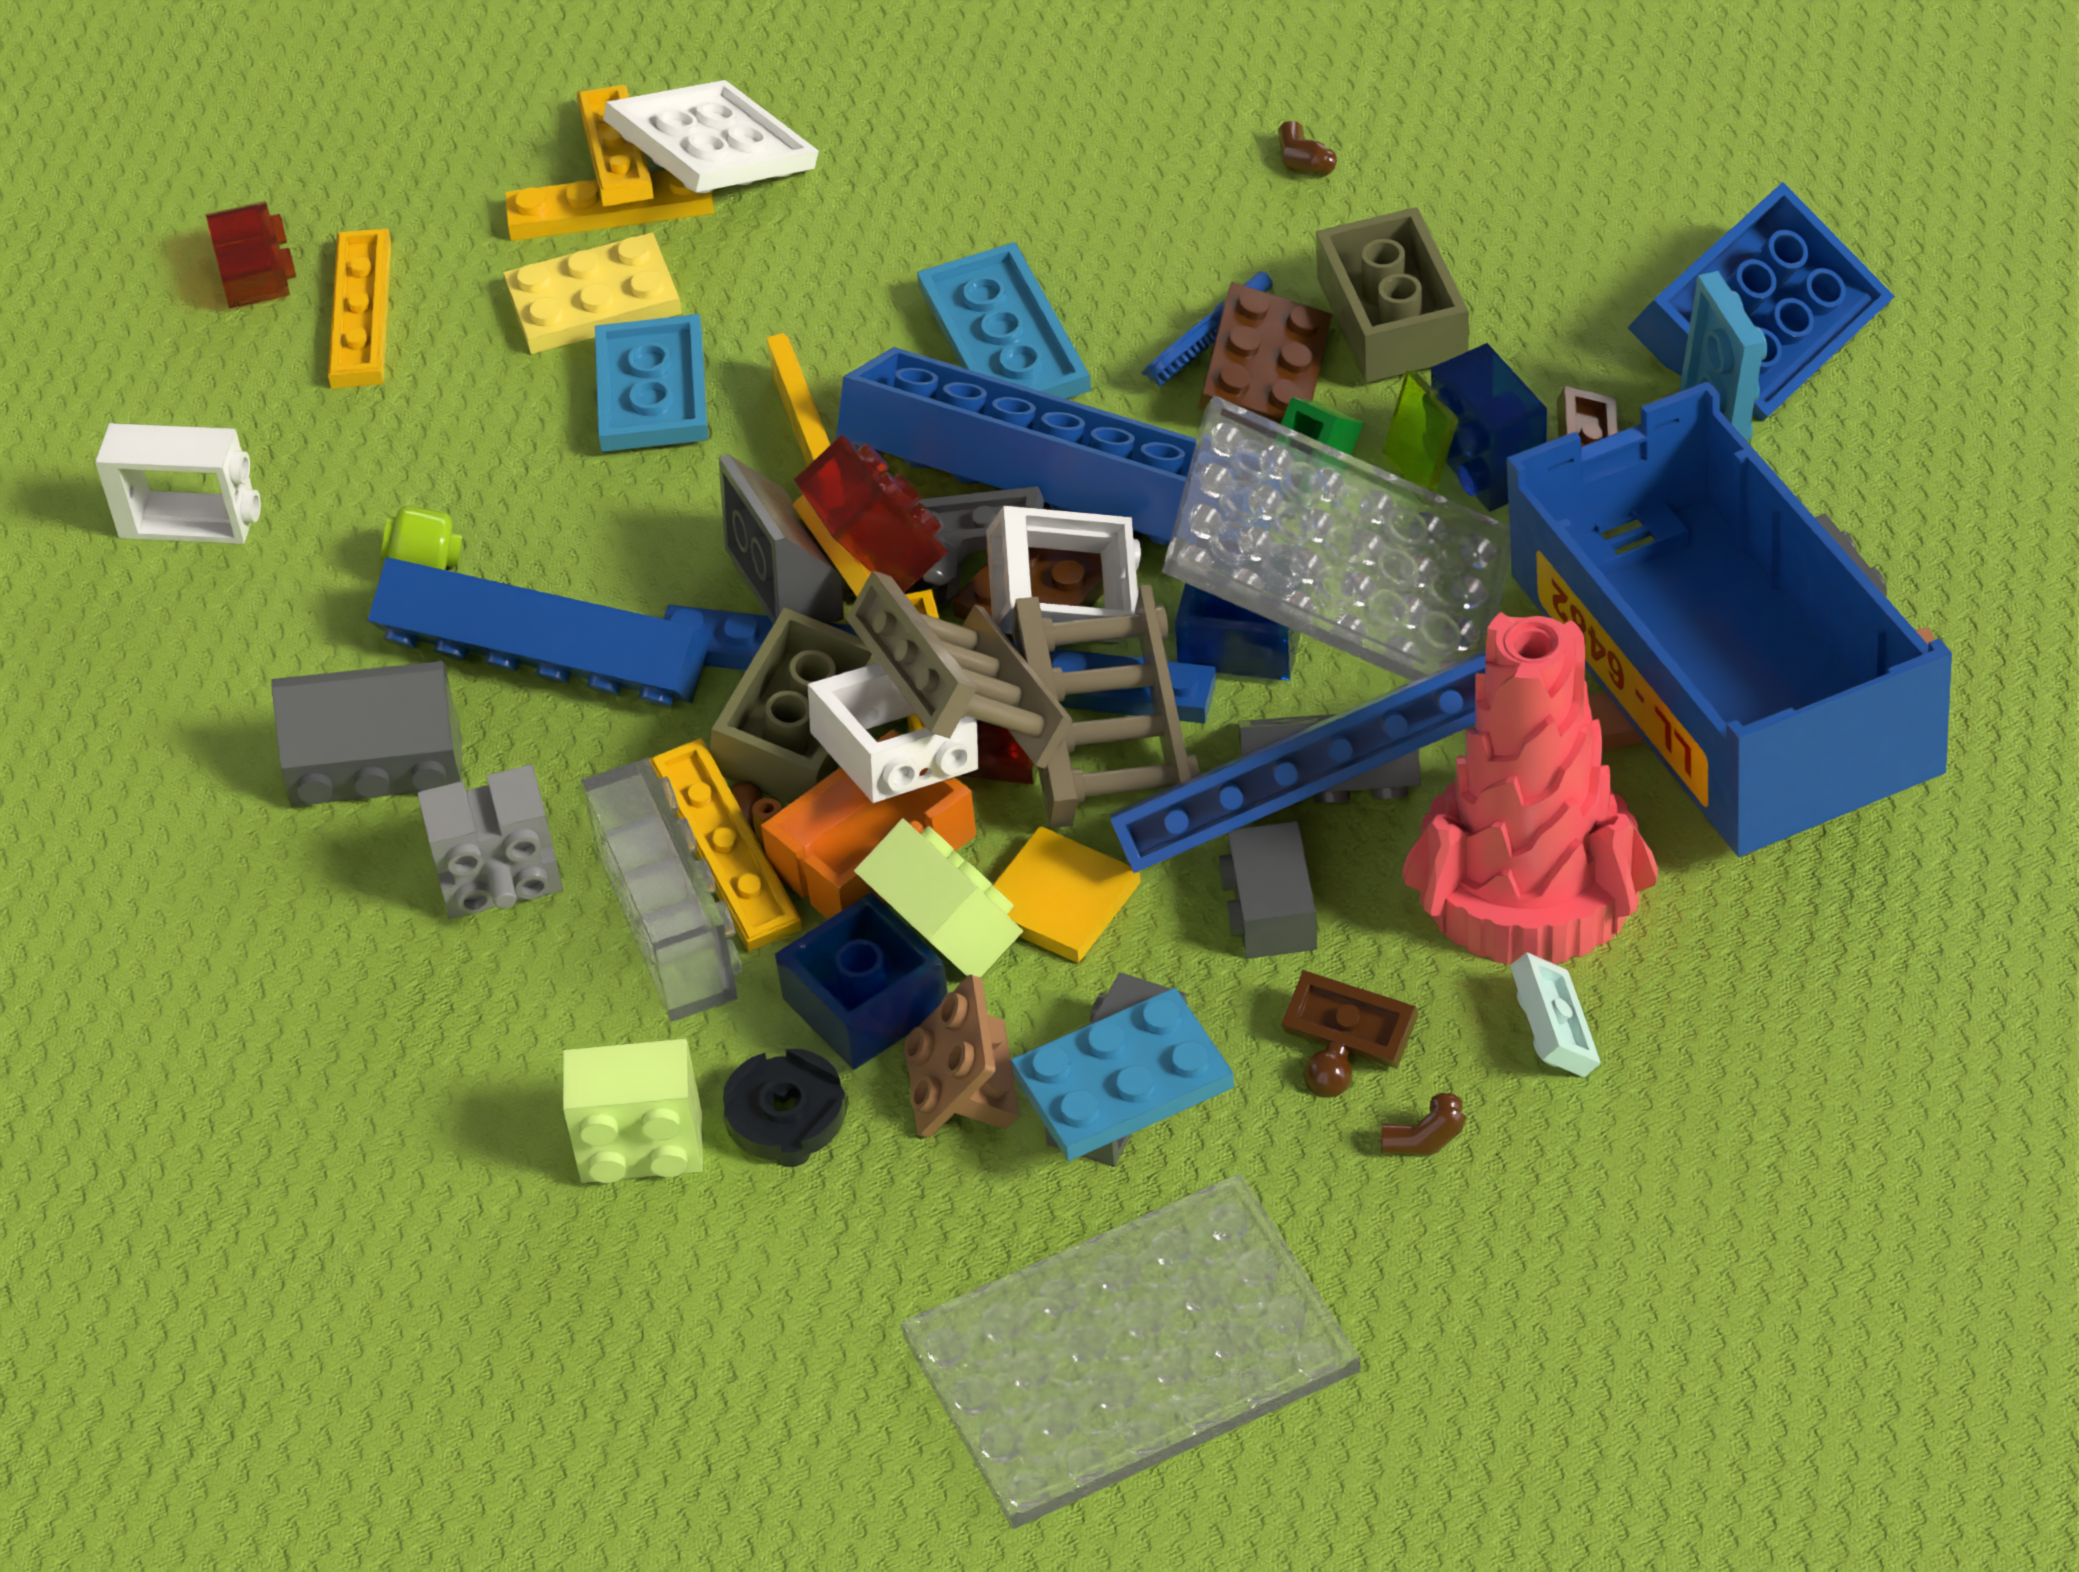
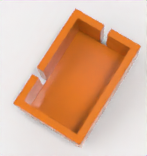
[761,729,977,934]

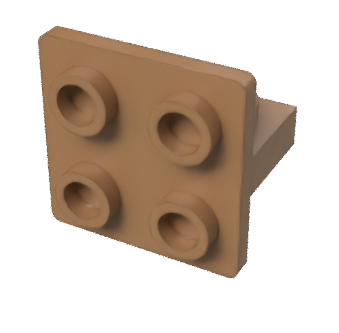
[904,974,1019,1138]

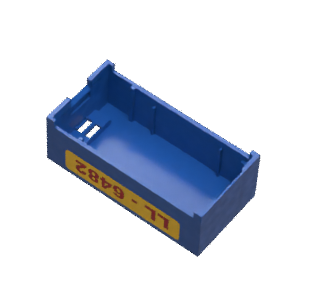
[1507,381,1952,857]

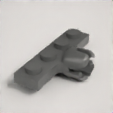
[831,486,1044,608]

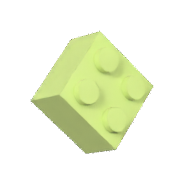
[854,818,1023,977]
[563,1039,703,1183]

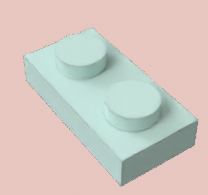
[1510,952,1601,1077]

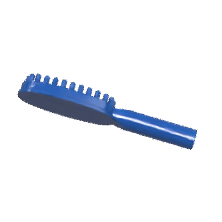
[1141,271,1273,386]

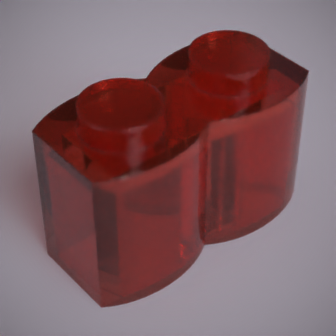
[205,201,296,309]

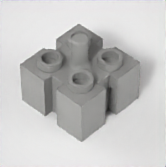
[417,764,563,919]

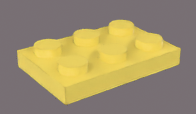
[503,232,682,354]

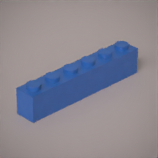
[367,557,711,707]

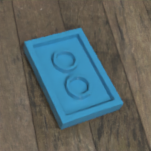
[1679,271,1767,441]
[595,314,709,452]
[1011,987,1234,1162]

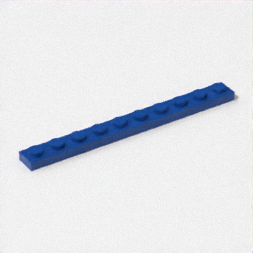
[663,605,1216,724]

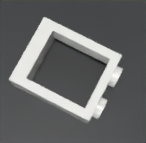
[95,423,261,544]
[986,506,1141,643]
[808,662,978,803]

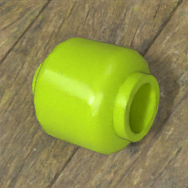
[380,506,463,570]

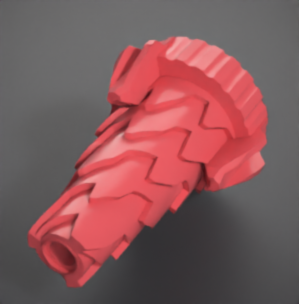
[1402,612,1658,964]

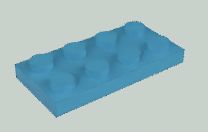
[917,242,1091,399]

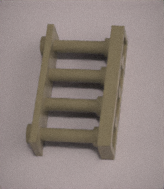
[846,570,1073,768]
[1011,584,1199,828]

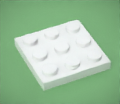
[603,80,819,193]

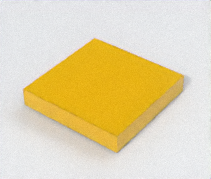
[993,826,1141,964]

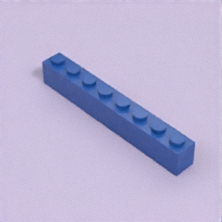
[1110,649,1486,873]

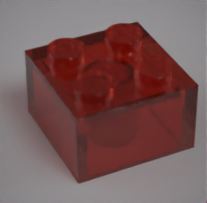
[793,434,949,593]

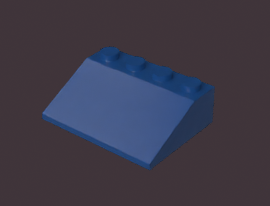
[1627,182,1895,421]

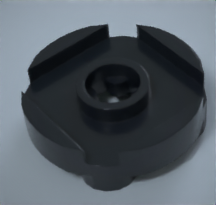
[723,1049,847,1167]

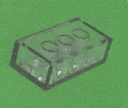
[581,757,742,1022]

